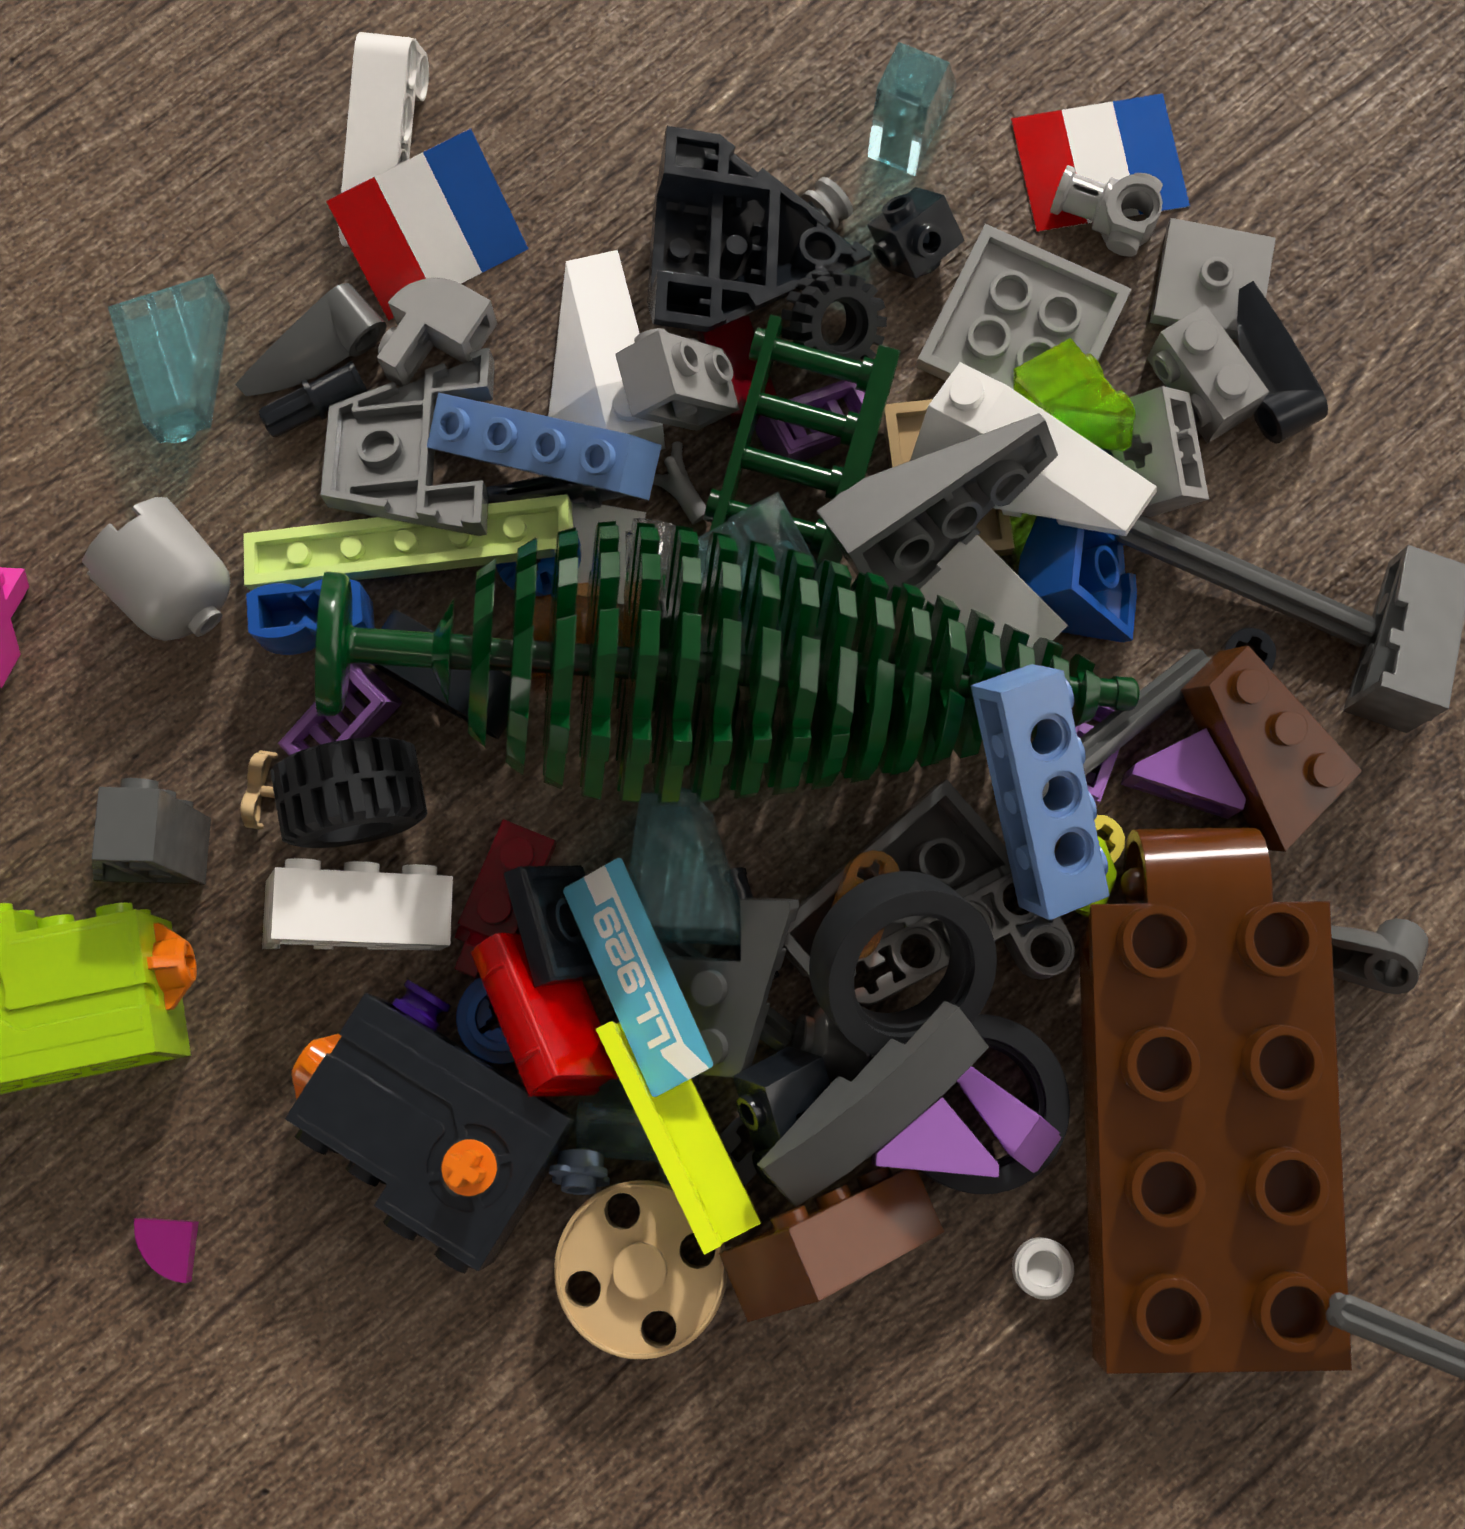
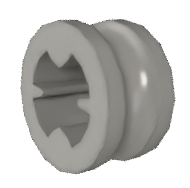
[801,177,853,231]

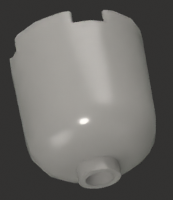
[82,497,231,641]

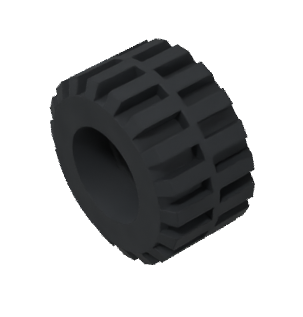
[270,737,428,848]

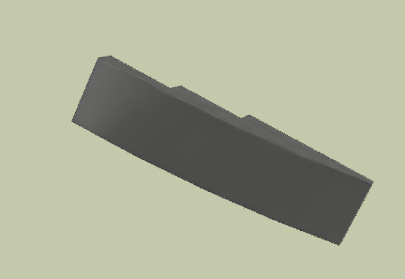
[757,1001,989,1207]

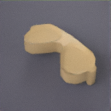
[240,750,278,830]

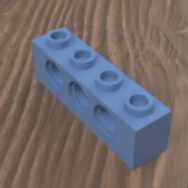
[427,392,662,500]
[971,664,1110,920]

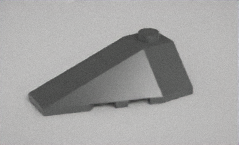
[817,413,1058,596]

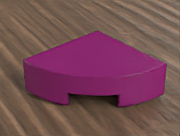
[134,1217,199,1283]

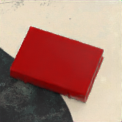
[471,933,619,1097]

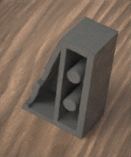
[92,778,211,885]

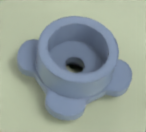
[549,1149,610,1195]

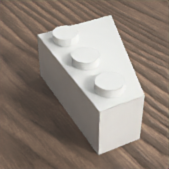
[262,858,453,950]

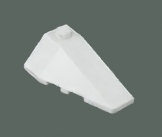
[910,362,1157,536]

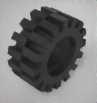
[781,271,887,362]

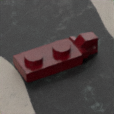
[454,819,557,979]

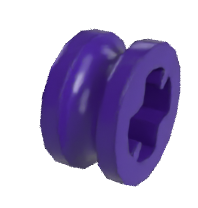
[392,979,451,1031]

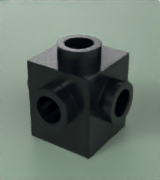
[867,187,965,279]

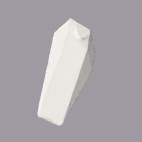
[548,250,665,450]

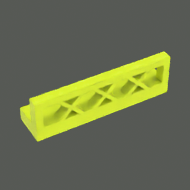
[596,1021,762,1255]

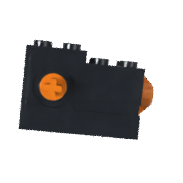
[285,992,580,1274]

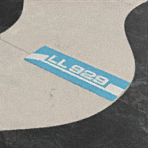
[563,858,713,1097]

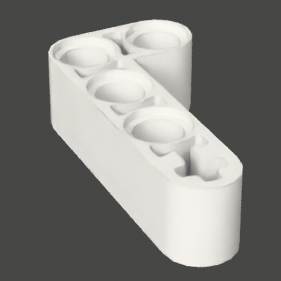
[339,32,429,247]

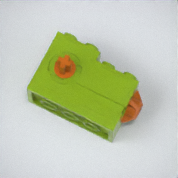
[0,903,197,1095]

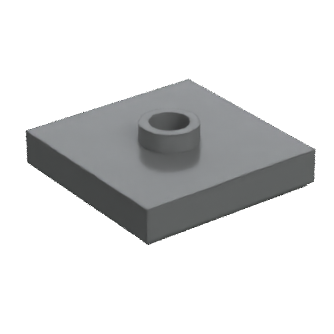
[1150,218,1276,340]

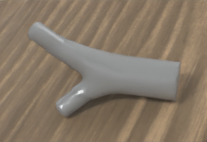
[653,441,706,524]

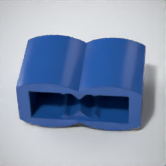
[246,579,375,655]

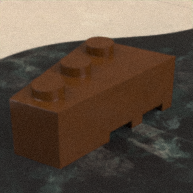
[1181,646,1362,852]
[719,1166,944,1322]

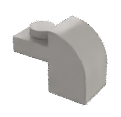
[377,278,498,387]

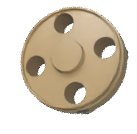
[554,1180,727,1359]

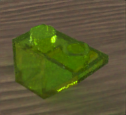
[1014,338,1136,451]

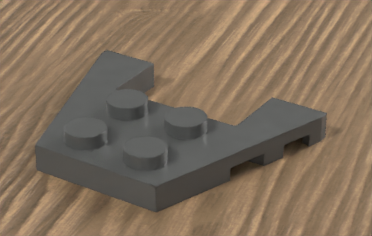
[320,348,495,536]
[638,895,799,1077]

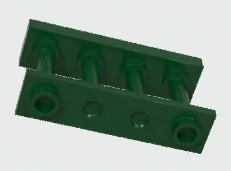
[704,314,901,566]

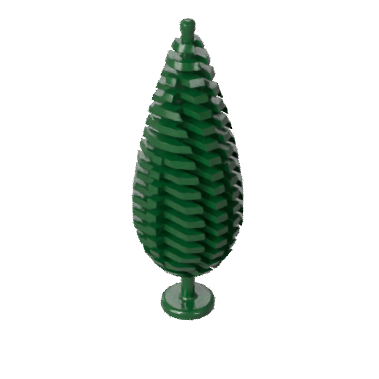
[315,521,1140,804]

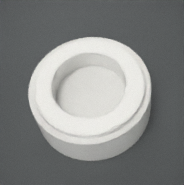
[1012,1237,1074,1300]

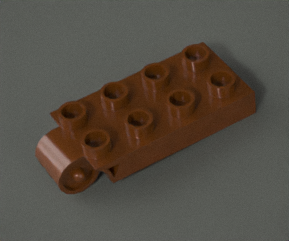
[1079,828,1352,1374]

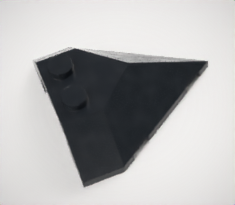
[647,126,872,332]

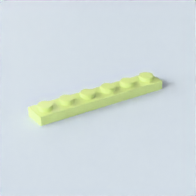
[244,494,573,591]

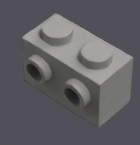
[1146,304,1269,444]
[615,328,740,431]

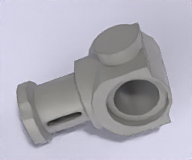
[1050,165,1163,257]

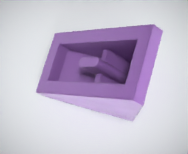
[1121,728,1246,819]
[871,1097,999,1177]

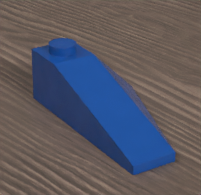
[1018,401,1137,643]

